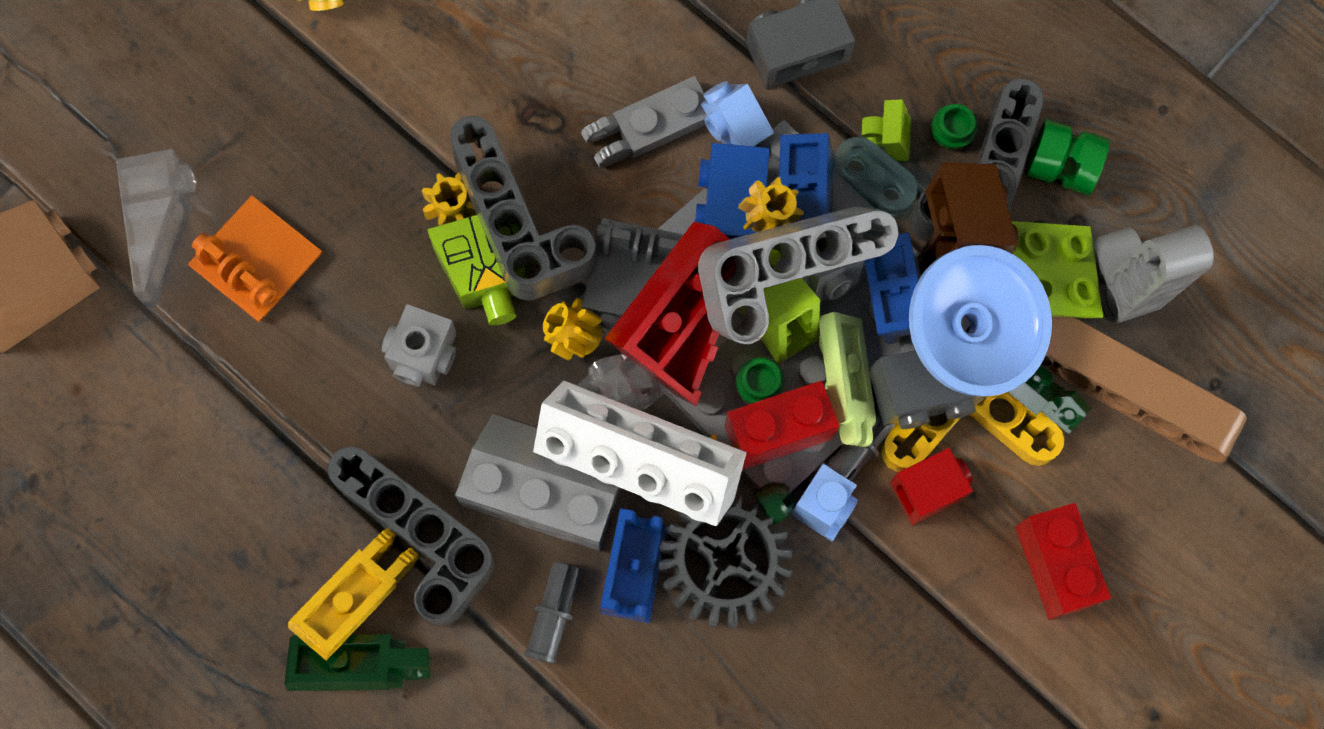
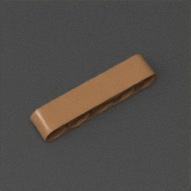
[1041,316,1247,463]

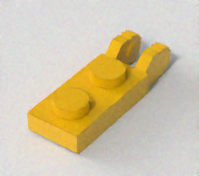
[288,528,420,661]

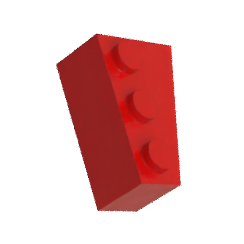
[604,222,735,407]

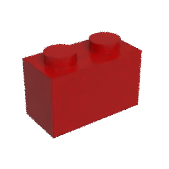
[724,380,840,470]
[1015,503,1111,620]

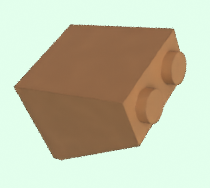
[0,200,100,353]

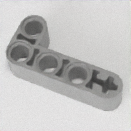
[698,207,898,344]
[1092,225,1214,324]

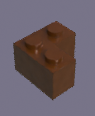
[917,162,1018,276]

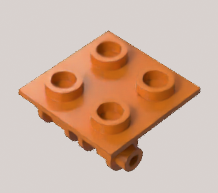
[187,195,323,323]

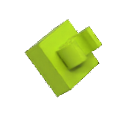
[861,99,911,162]

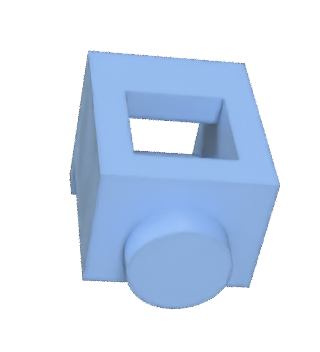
[701,81,774,146]
[791,464,858,542]

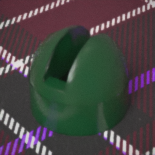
[753,482,795,526]

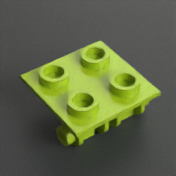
[1012,221,1103,319]

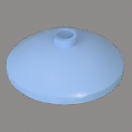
[909,245,1052,397]

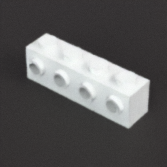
[533,381,747,526]

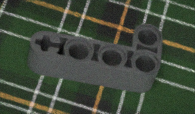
[910,78,1044,242]
[450,116,596,301]
[328,446,495,627]

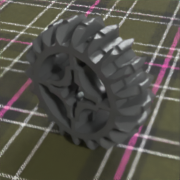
[659,494,793,629]

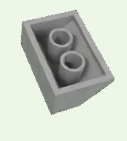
[455,414,621,552]

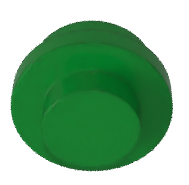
[931,104,978,150]
[735,357,785,404]

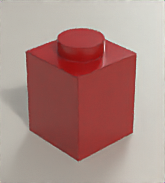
[889,448,973,526]

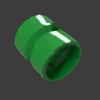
[1025,118,1110,196]

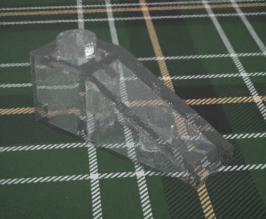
[116,149,196,308]

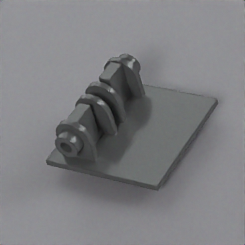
[582,218,683,316]

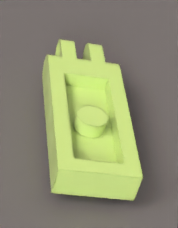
[819,312,876,447]

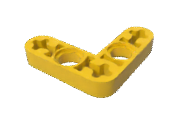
[881,392,1064,472]

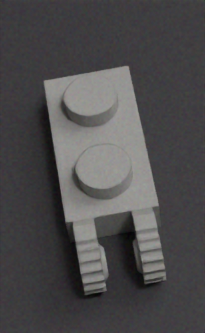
[581,76,707,168]

